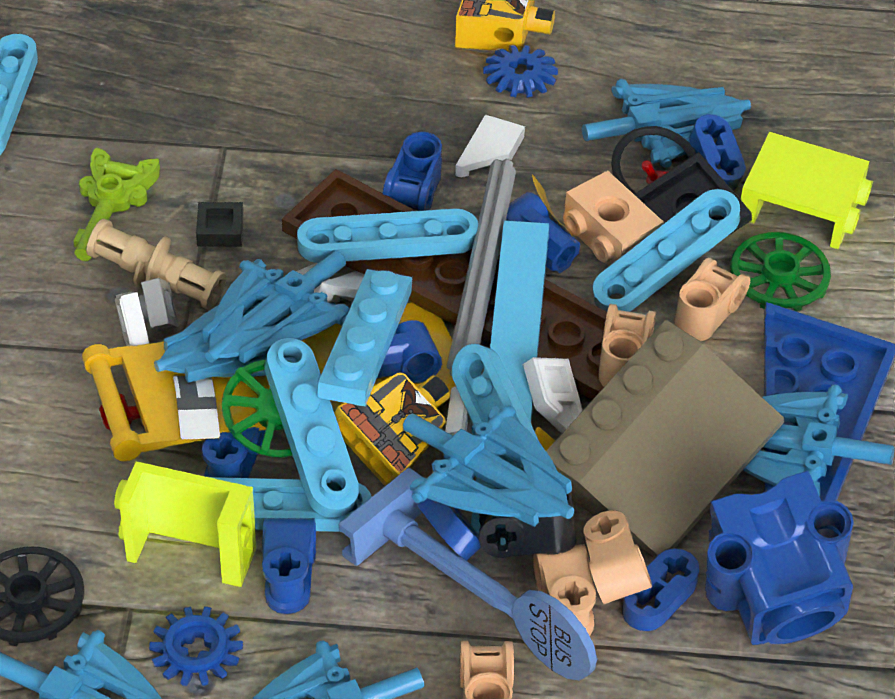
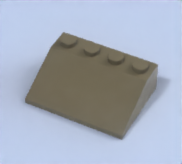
[546,320,784,558]

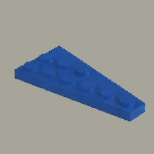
[764,302,895,501]

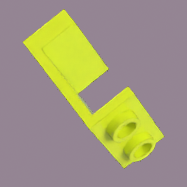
[741,132,873,249]
[114,461,257,587]

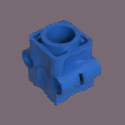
[705,470,854,645]

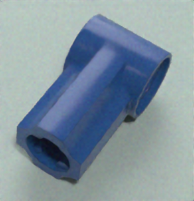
[501,192,580,273]
[377,320,442,383]

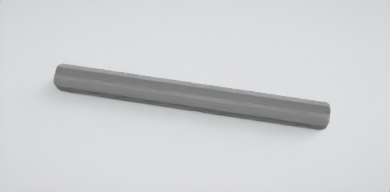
[447,158,516,376]

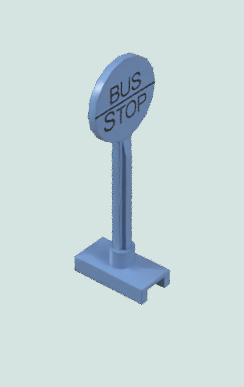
[339,467,597,681]

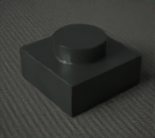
[196,202,243,247]

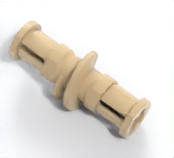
[86,218,226,310]

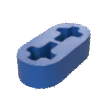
[689,114,746,191]
[417,498,481,561]
[622,548,699,631]

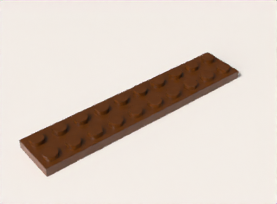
[282,169,607,400]

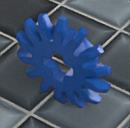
[483,44,558,98]
[149,606,243,686]

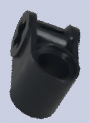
[479,493,577,558]

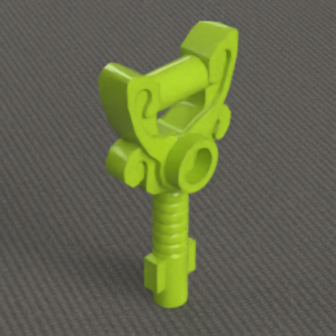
[74,148,160,261]

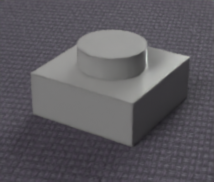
[138,278,179,331]

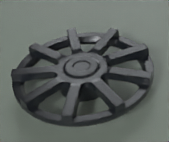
[0,546,85,646]

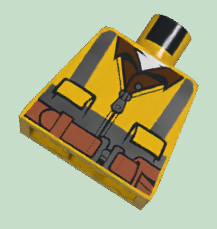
[455,0,555,51]
[334,372,450,486]

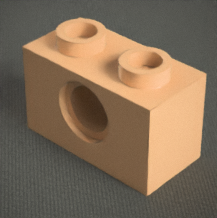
[563,170,664,266]

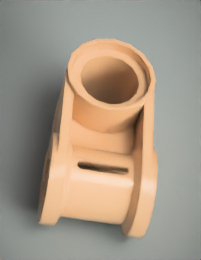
[674,257,750,341]
[599,303,656,387]
[583,510,652,604]
[533,544,596,636]
[460,641,514,699]

